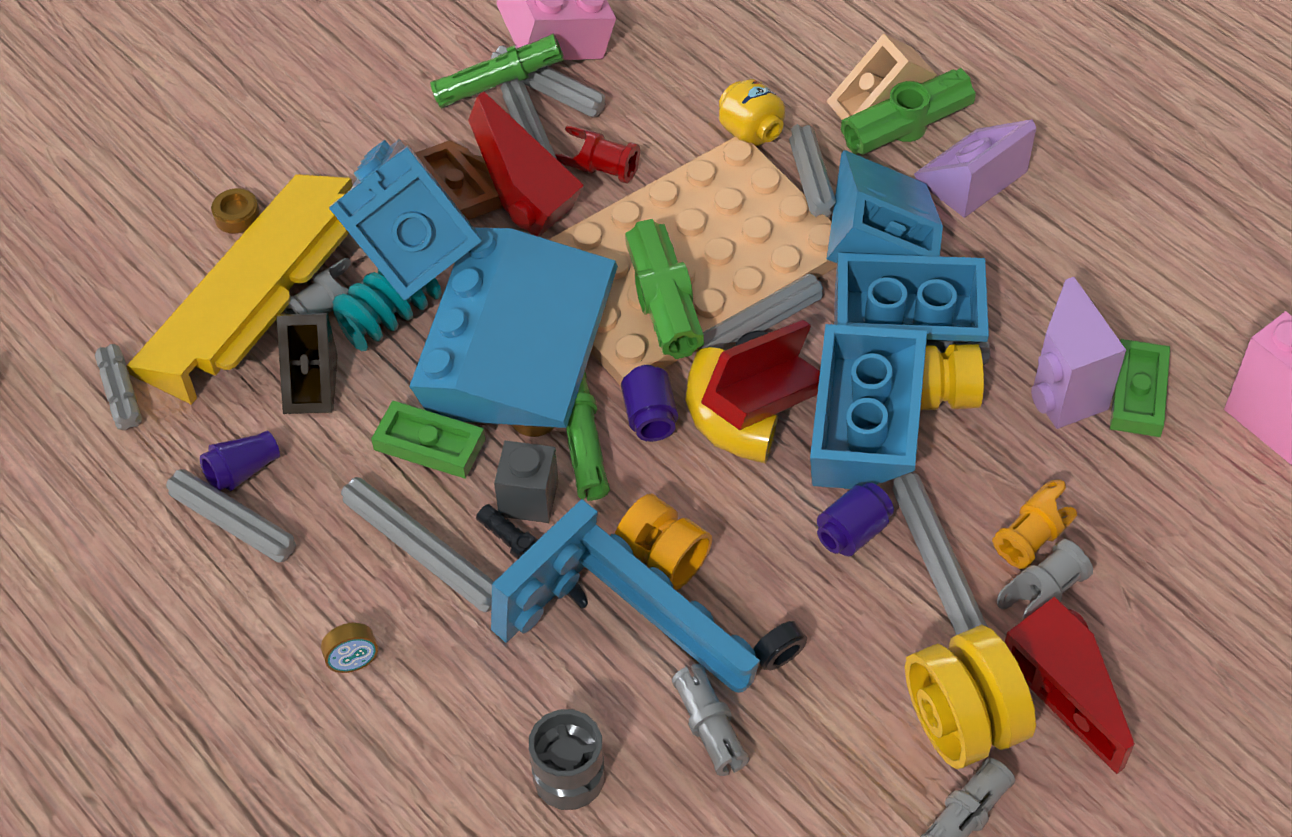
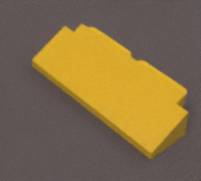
[126,174,353,405]

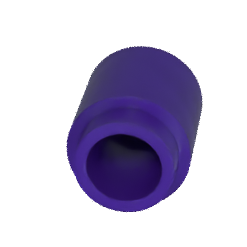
[621,365,678,442]
[817,482,894,556]

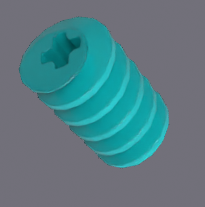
[332,269,442,351]

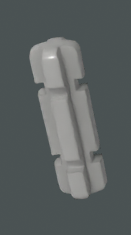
[95,344,142,430]

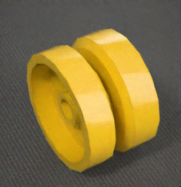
[904,625,1036,769]

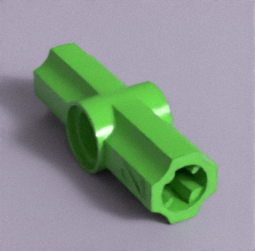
[841,68,976,155]
[625,219,704,359]

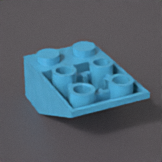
[826,150,943,263]

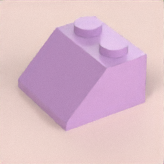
[1031,277,1126,429]

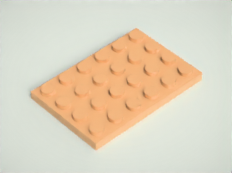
[548,136,837,386]

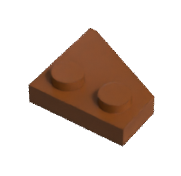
[415,140,503,220]

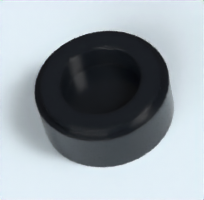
[753,621,807,671]

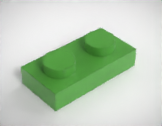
[1110,339,1170,437]
[371,400,486,479]

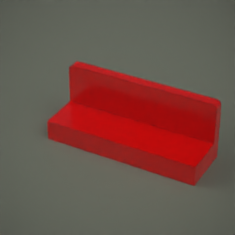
[701,320,820,430]

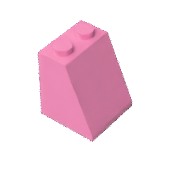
[1224,311,1292,465]

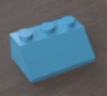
[834,253,989,342]
[810,324,927,489]

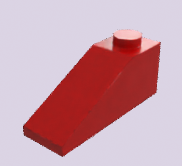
[468,91,584,237]
[1005,597,1135,774]

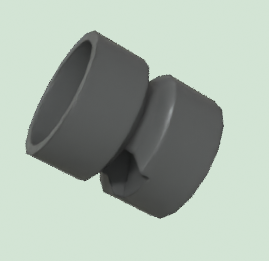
[528,709,605,810]

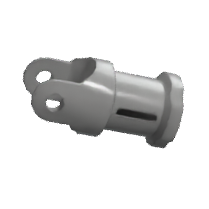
[284,258,363,315]
[997,539,1093,620]

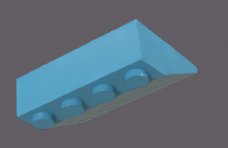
[409,228,618,428]

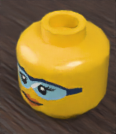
[719,79,785,146]

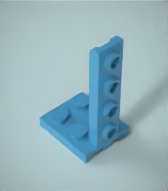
[329,139,482,301]
[491,499,760,693]

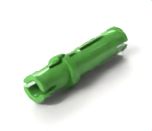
[430,33,564,109]
[566,372,610,501]

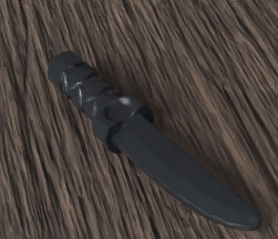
[476,504,588,608]

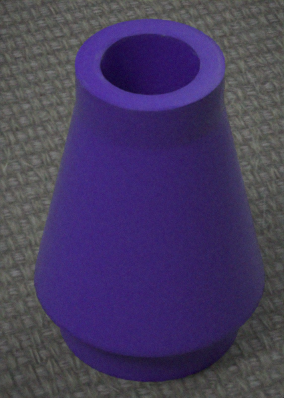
[200,431,280,491]

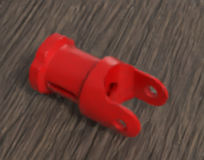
[555,126,640,184]

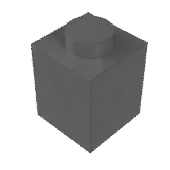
[494,441,559,523]

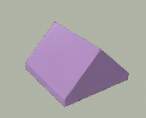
[914,119,1036,218]

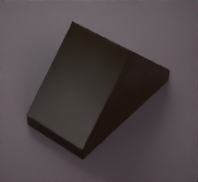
[277,313,338,414]

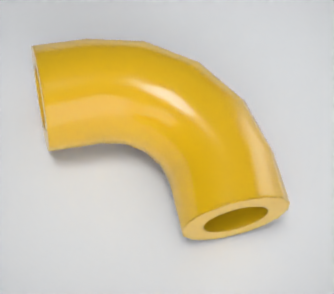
[685,347,778,464]

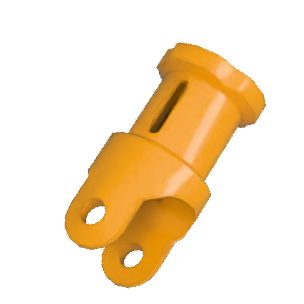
[992,480,1077,569]

